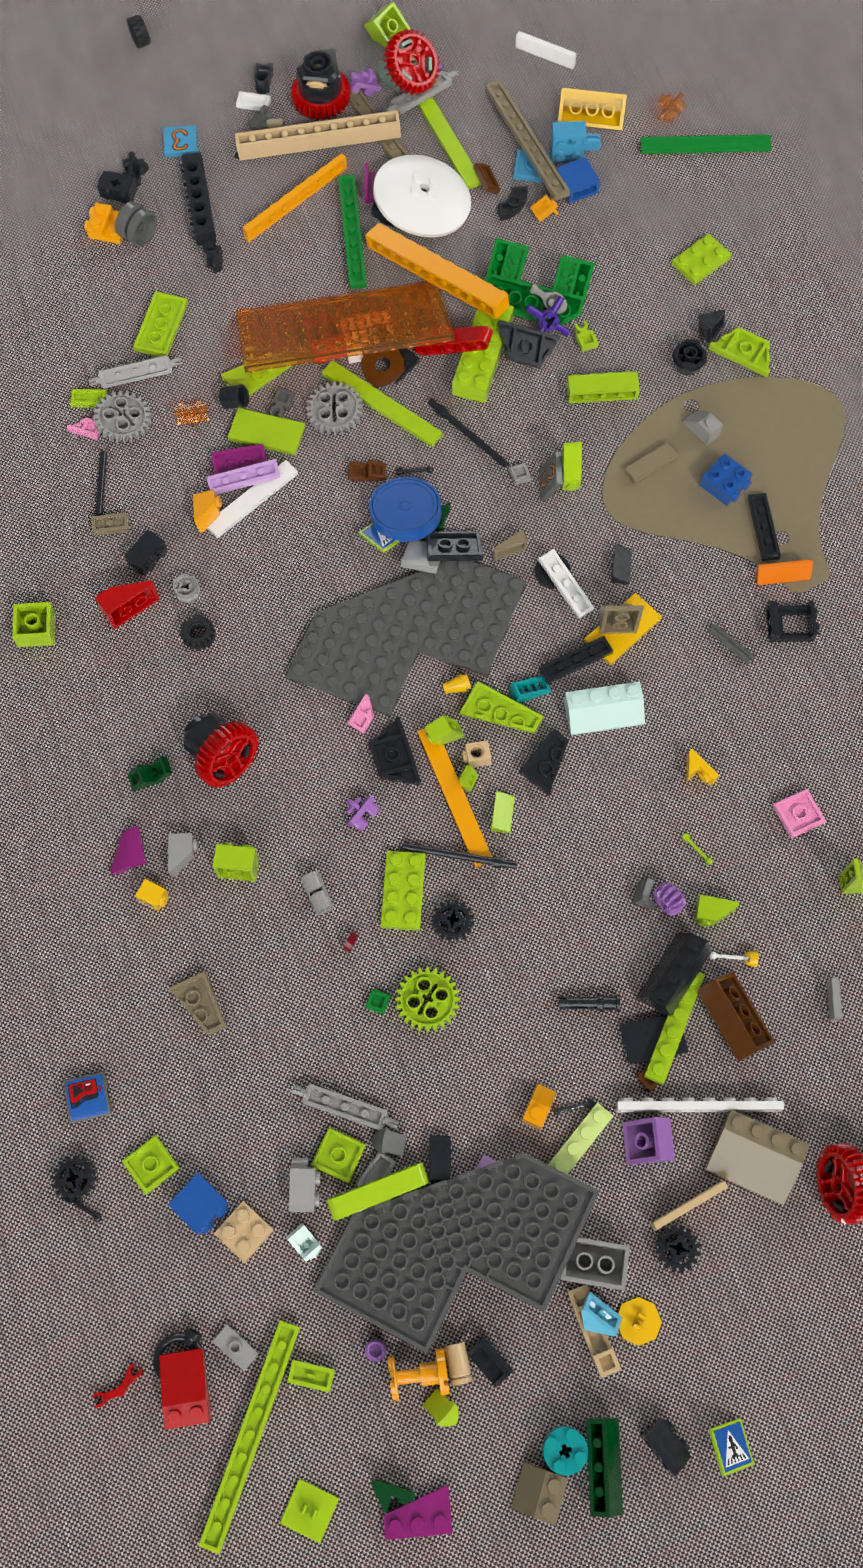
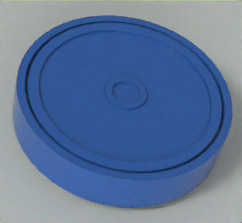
[369,477,442,542]

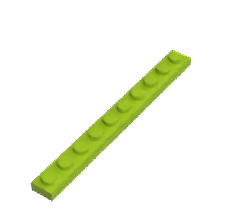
[198,1320,300,1554]

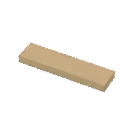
[650,1181,729,1231]

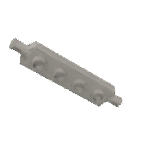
[384,69,458,115]
[88,354,182,389]
[292,1084,399,1131]

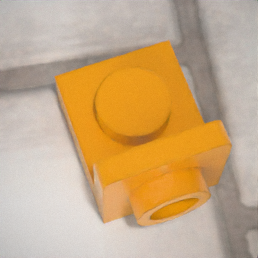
[530,195,559,222]

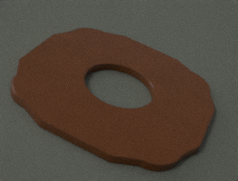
[361,342,405,388]

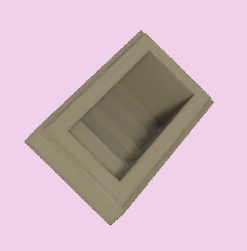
[492,530,528,561]

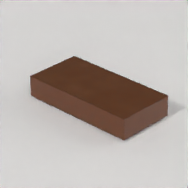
[473,163,501,194]

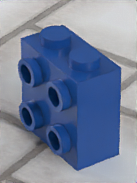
[556,157,601,204]
[699,453,752,506]
[168,1173,230,1236]

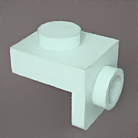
[286,1223,322,1262]

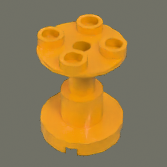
[388,1348,450,1402]

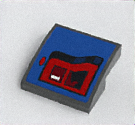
[63,1071,112,1124]

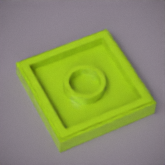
[311,1127,366,1184]
[122,1135,180,1195]

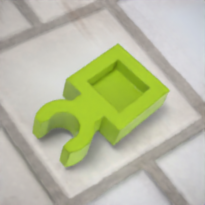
[574,321,599,352]

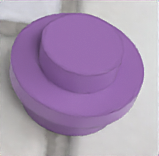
[365,1339,387,1362]

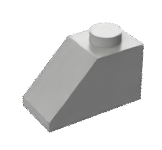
[682,411,723,446]
[168,833,198,877]

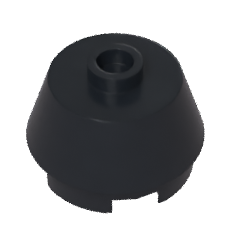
[672,339,707,375]

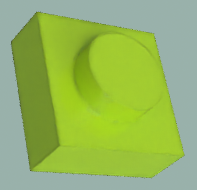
[459,765,478,792]

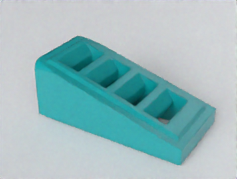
[508,676,552,703]

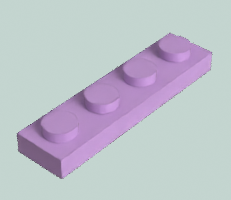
[206,459,281,495]

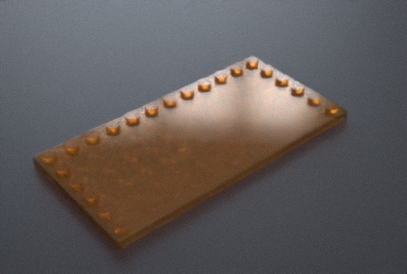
[235,281,455,373]

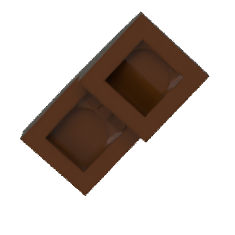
[348,460,386,481]

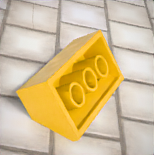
[558,88,627,130]

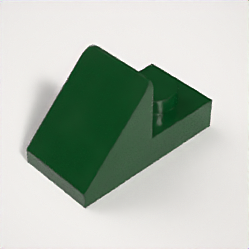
[371,1478,416,1514]

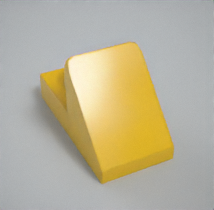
[686,749,719,786]

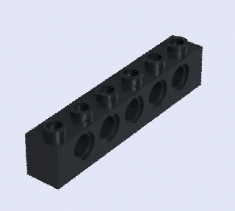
[180,152,217,246]

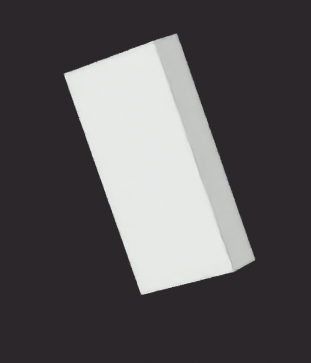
[236,91,271,111]

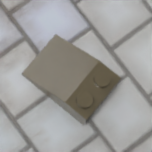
[599,604,644,634]

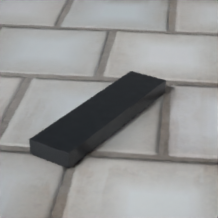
[747,493,781,561]
[538,636,613,685]

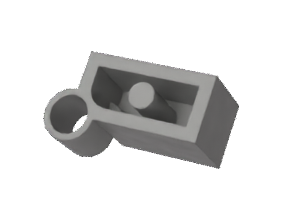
[289,1158,321,1212]

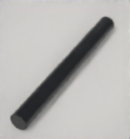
[95,451,107,516]

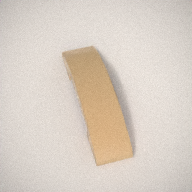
[567,1284,621,1378]

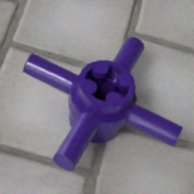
[525,296,570,336]

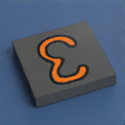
[539,451,563,501]

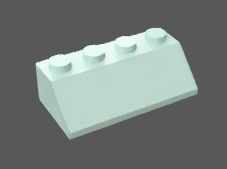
[564,681,645,735]

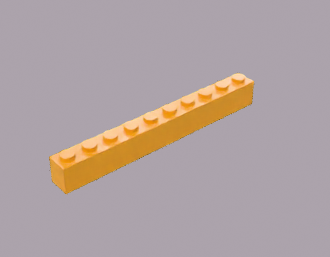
[365,223,509,319]

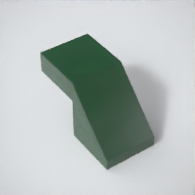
[127,756,172,791]

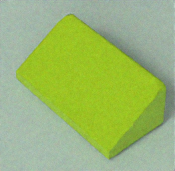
[491,791,515,834]

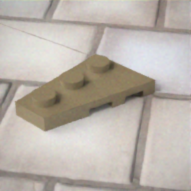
[168,971,228,1036]

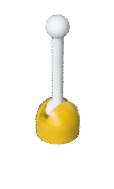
[709,951,759,967]

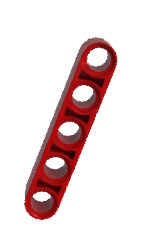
[415,326,493,356]

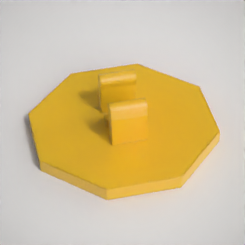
[618,1297,662,1346]

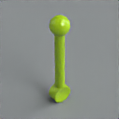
[682,833,713,865]

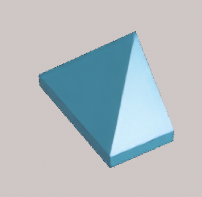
[581,1292,622,1336]

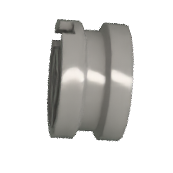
[173,574,200,603]

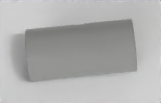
[301,871,334,915]

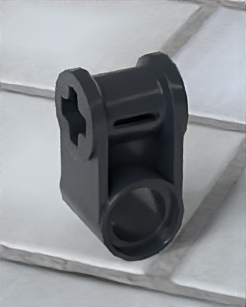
[254,62,273,94]

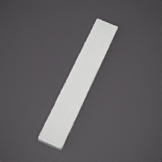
[207,460,298,539]

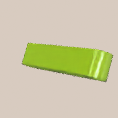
[326,1162,429,1221]

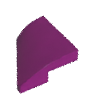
[110,826,147,875]

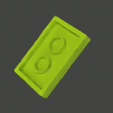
[671,233,732,286]

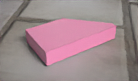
[66,418,101,440]
[348,694,374,734]

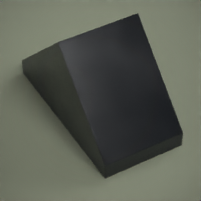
[699,310,725,343]

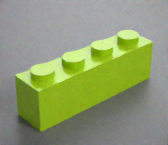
[566,371,640,403]

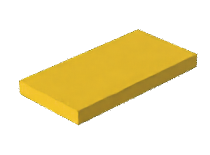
[584,593,662,666]

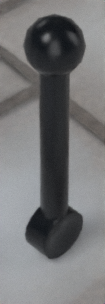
[396,466,433,475]
[553,1099,595,1115]
[66,1198,102,1222]

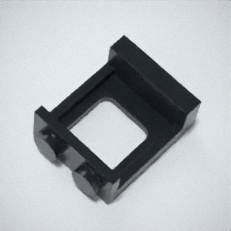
[766,600,819,642]

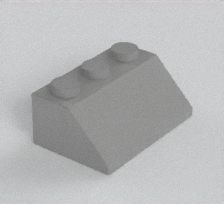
[560,1238,630,1291]

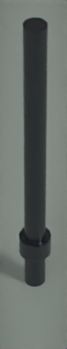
[428,398,509,468]
[402,842,518,870]

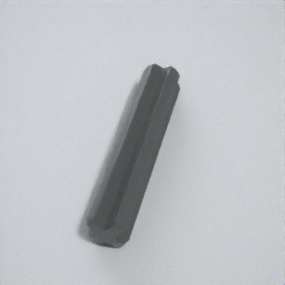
[708,624,755,665]

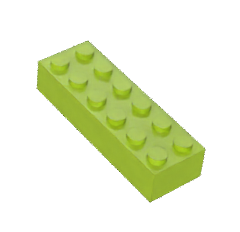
[452,305,514,403]

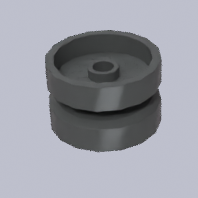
[115,201,157,247]

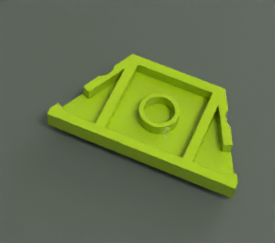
[708,327,770,378]

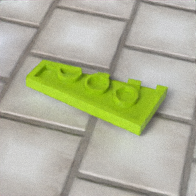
[221,348,297,396]
[459,681,544,734]

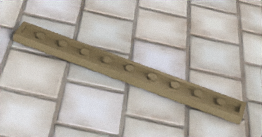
[485,80,570,201]

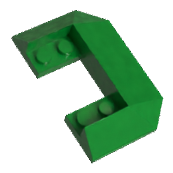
[485,238,595,326]

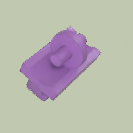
[350,67,381,97]
[345,796,380,831]

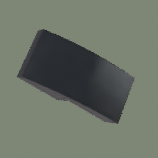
[429,1135,451,1182]

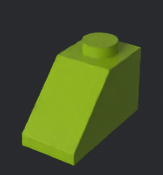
[425,715,465,745]
[694,895,739,927]

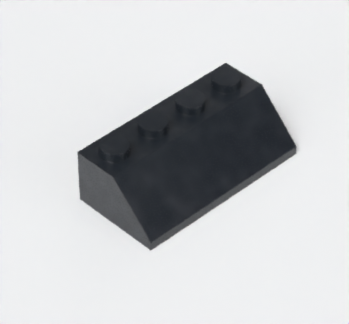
[636,933,712,1017]

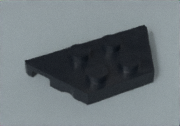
[497,320,560,368]
[369,717,421,785]

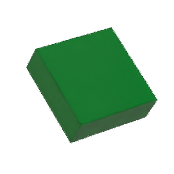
[365,989,391,1015]

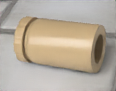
[444,1342,473,1386]

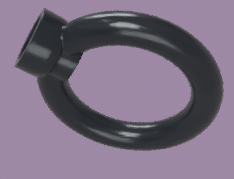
[153,1327,205,1379]

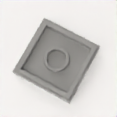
[401,540,441,574]

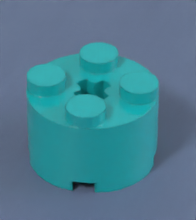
[542,1425,588,1476]

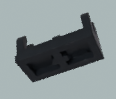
[467,1336,514,1387]

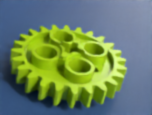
[395,967,460,1033]

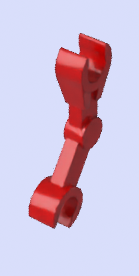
[92,1363,143,1408]

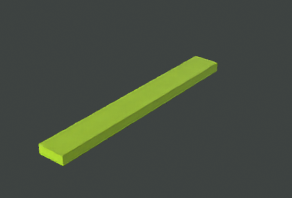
[417,97,482,190]
[322,360,443,447]

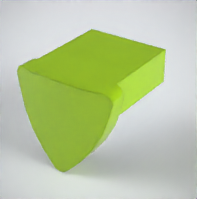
[422,1388,459,1427]

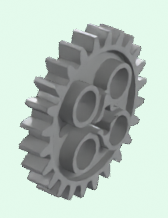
[306,381,363,436]
[93,390,151,444]

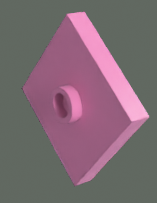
[772,789,826,839]

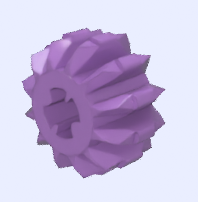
[652,882,686,916]

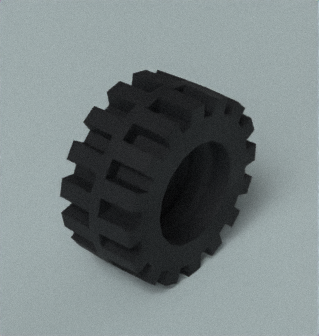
[127,14,151,49]
[180,615,215,651]

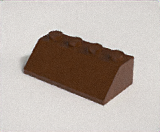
[697,972,776,1062]

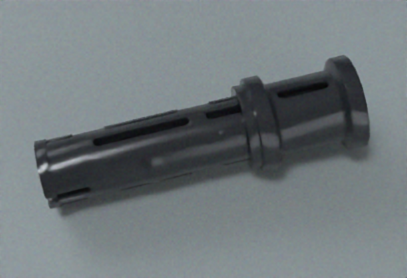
[559,994,620,1012]

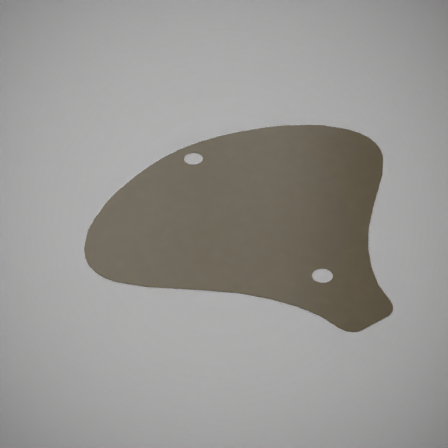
[602,377,846,593]

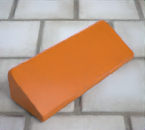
[755,559,813,585]

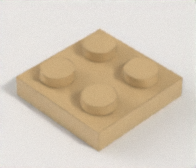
[214,1201,274,1263]

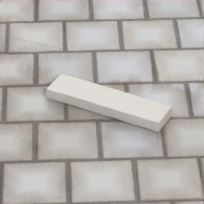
[516,31,577,69]
[538,549,595,619]

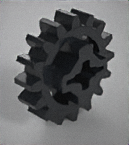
[432,900,474,943]
[51,1155,98,1203]
[654,1225,701,1273]

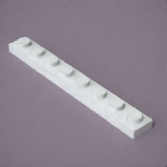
[615,1097,784,1113]

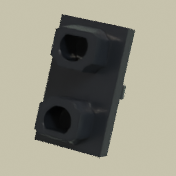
[122,151,149,187]
[203,242,223,273]

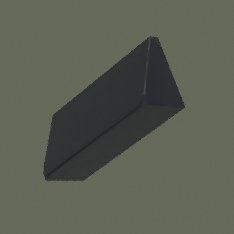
[611,545,632,585]

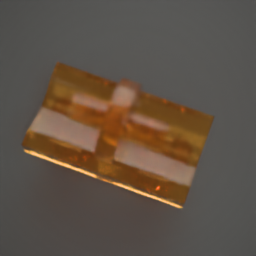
[657,92,687,124]
[174,400,209,426]

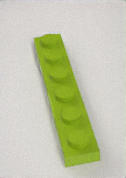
[644,972,705,1085]

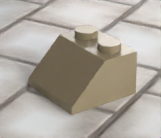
[511,1461,568,1526]

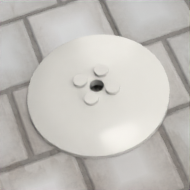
[373,155,471,237]

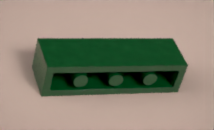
[586,1417,623,1518]

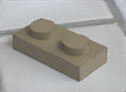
[91,513,130,536]

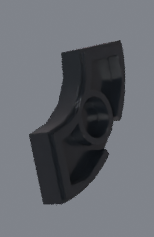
[498,186,528,221]

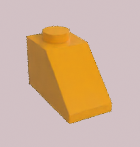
[193,490,222,533]
[522,1084,556,1130]

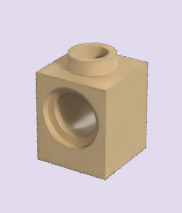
[462,740,491,767]

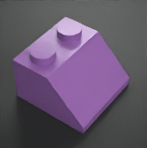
[622,1117,675,1165]

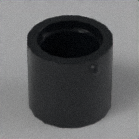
[219,384,249,409]

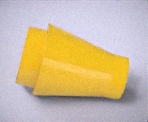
[443,674,471,694]

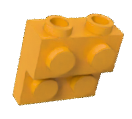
[84,203,123,244]

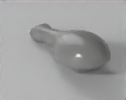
[530,284,567,314]

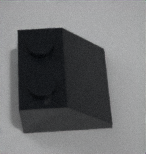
[640,1417,692,1476]

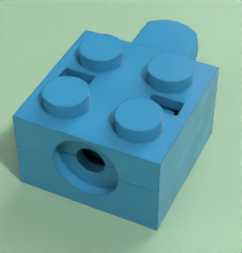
[550,121,601,162]

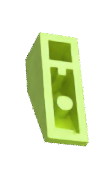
[561,441,582,491]
[839,858,863,894]

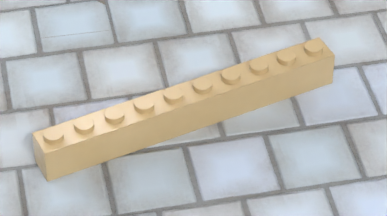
[235,110,401,161]

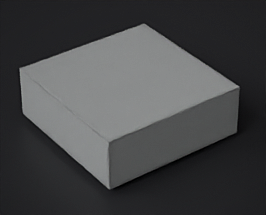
[509,463,532,485]

